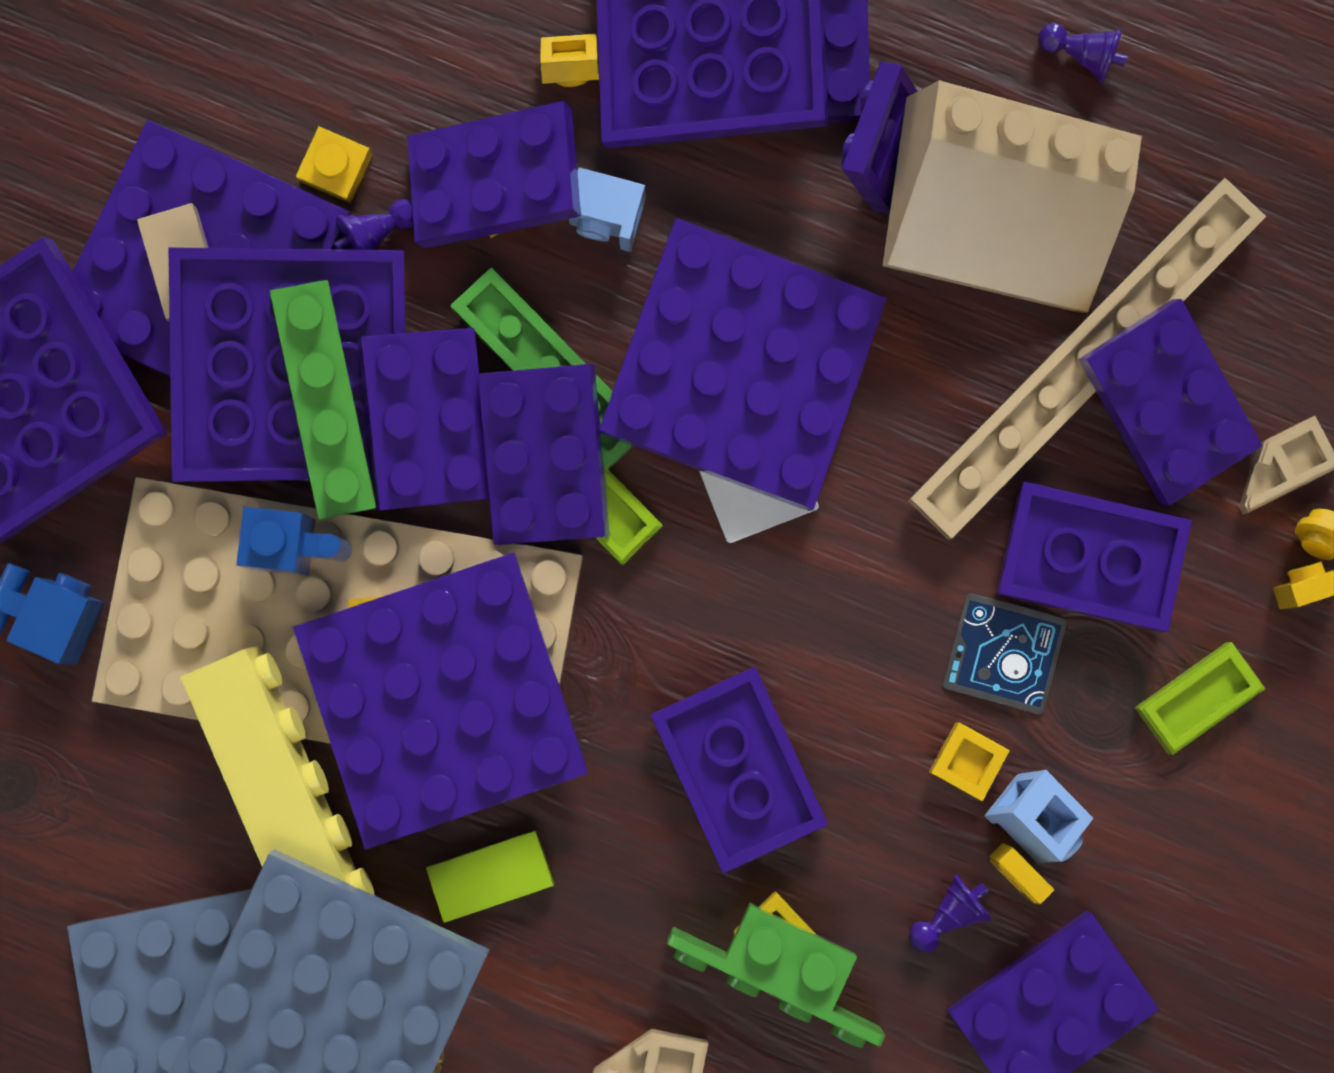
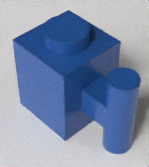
[236,507,352,576]
[0,563,105,665]

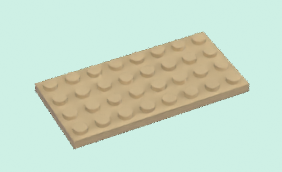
[92,477,583,744]

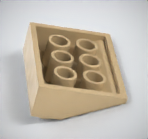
[883,80,1142,313]

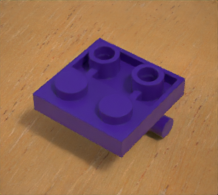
[841,61,918,215]

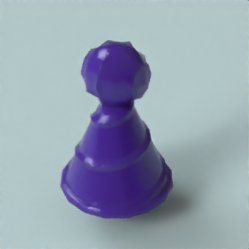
[1038,22,1128,84]
[334,199,414,250]
[909,875,992,953]

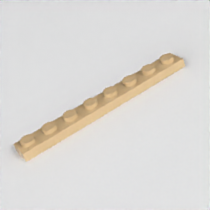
[908,178,1266,540]

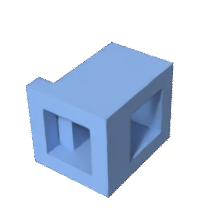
[569,167,646,252]
[985,770,1093,863]

